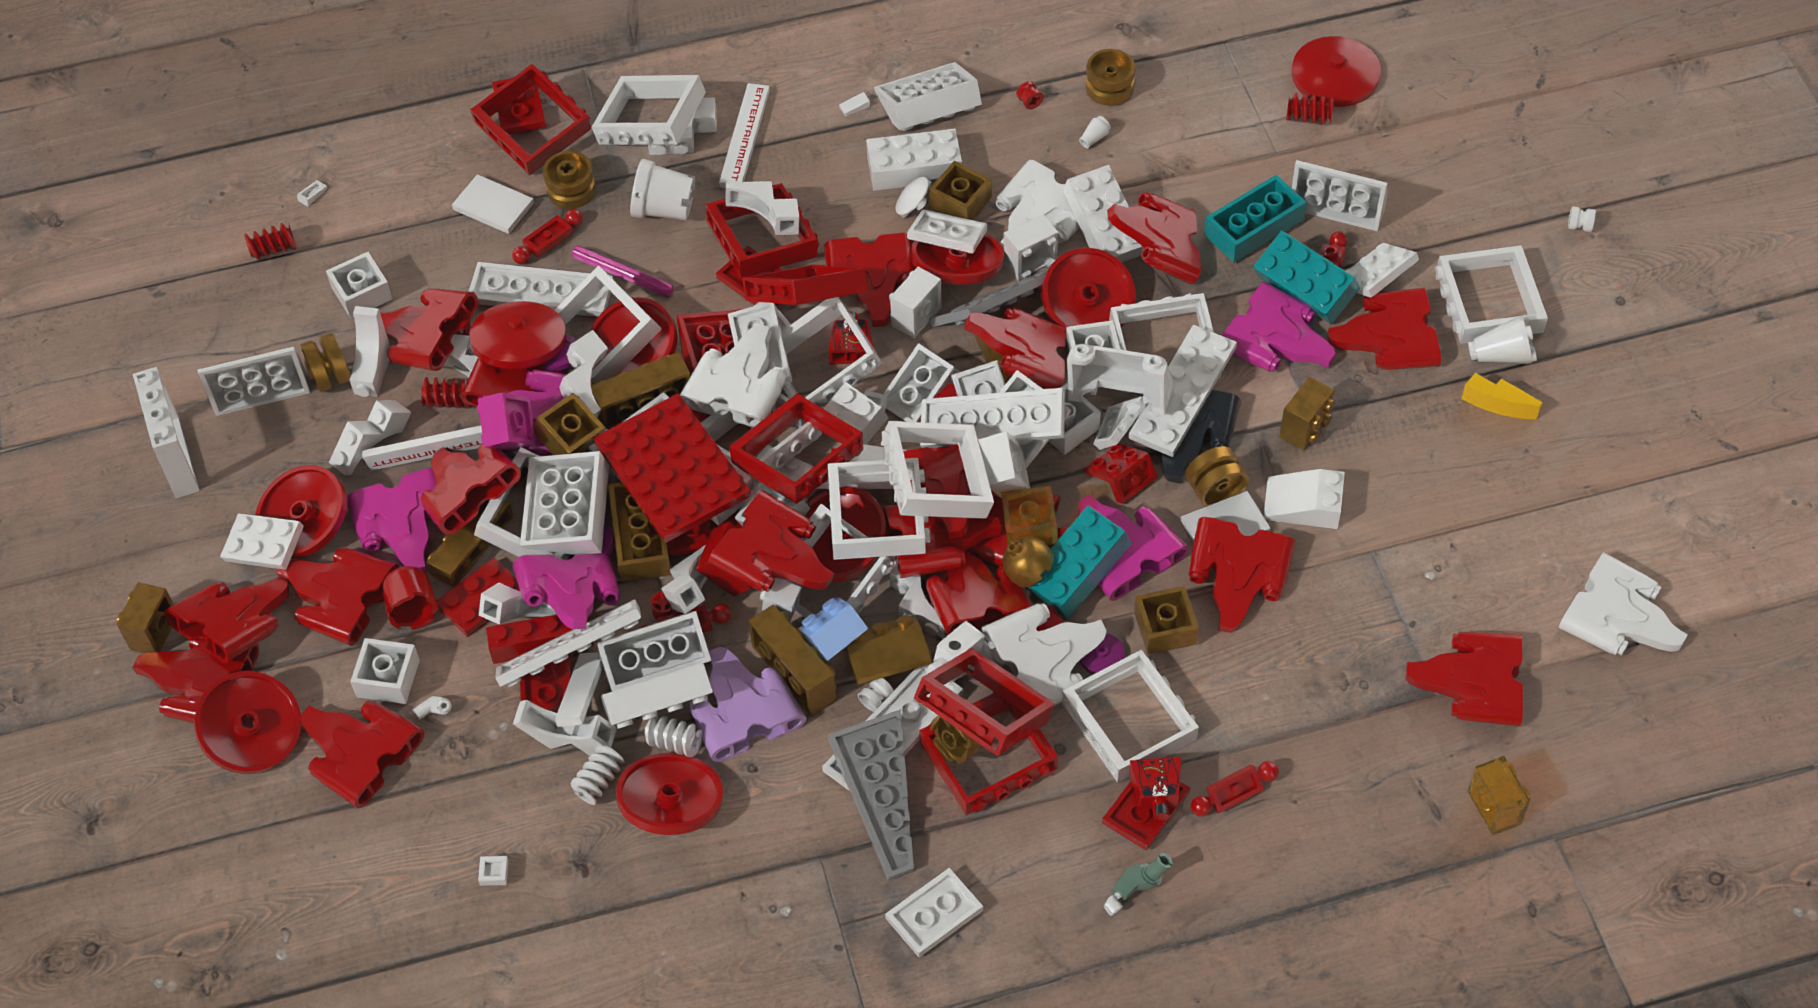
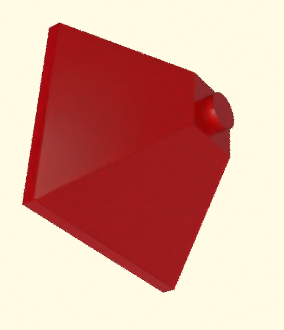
[677,309,743,377]

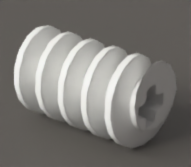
[644,715,702,757]
[570,745,625,805]

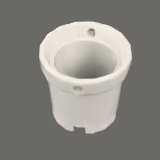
[630,159,695,221]

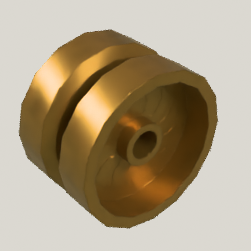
[1085,48,1135,106]
[543,151,596,209]
[300,332,351,393]
[1185,446,1249,507]

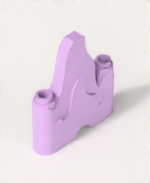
[690,647,807,762]

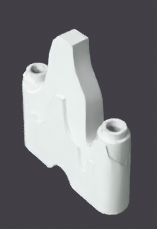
[996,160,1080,250]
[680,324,787,427]
[1558,552,1688,656]
[982,603,1107,706]

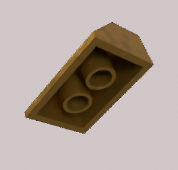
[844,615,932,684]

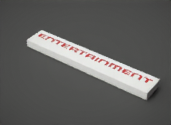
[719,83,770,188]
[362,425,482,471]

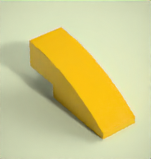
[1461,373,1543,420]

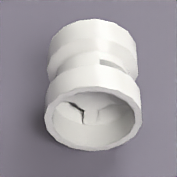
[1568,206,1596,232]
[858,678,894,712]

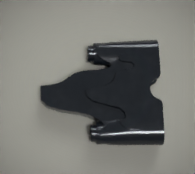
[1162,390,1241,484]

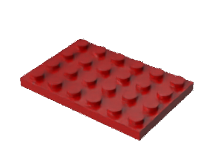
[593,393,752,543]

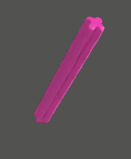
[572,245,674,297]

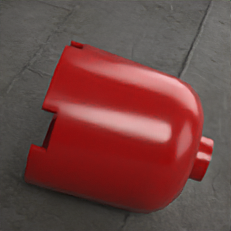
[383,566,438,630]

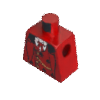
[828,311,874,365]
[1129,757,1181,821]

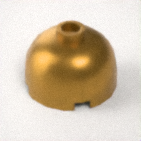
[1002,536,1054,588]
[930,716,981,764]

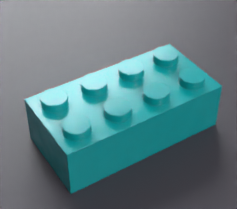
[1204,174,1307,263]
[1253,230,1360,325]
[1028,505,1132,620]

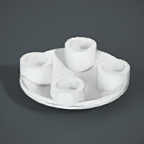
[895,177,932,218]

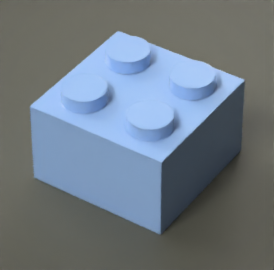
[799,597,868,661]

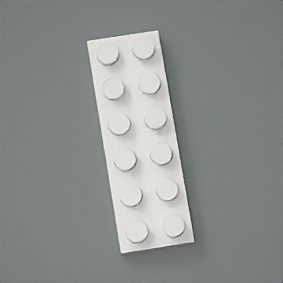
[469,262,613,317]
[1129,325,1237,457]
[920,388,1065,448]
[495,599,641,687]
[822,665,963,790]

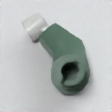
[1104,853,1173,916]

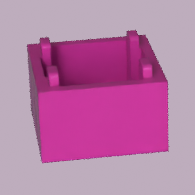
[477,392,536,451]

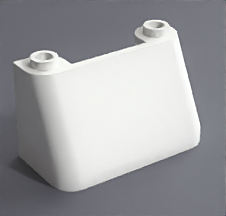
[1067,344,1173,416]

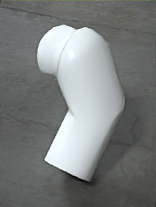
[412,696,452,720]

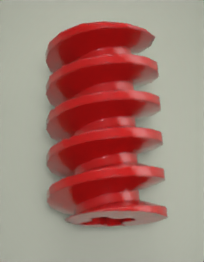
[1286,93,1334,125]
[244,223,296,260]
[421,377,472,409]

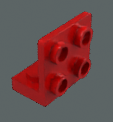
[1084,443,1158,504]

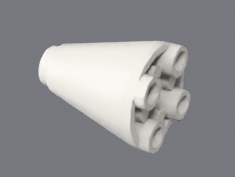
[1468,316,1537,364]

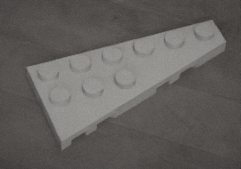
[929,268,1049,327]
[827,709,914,880]

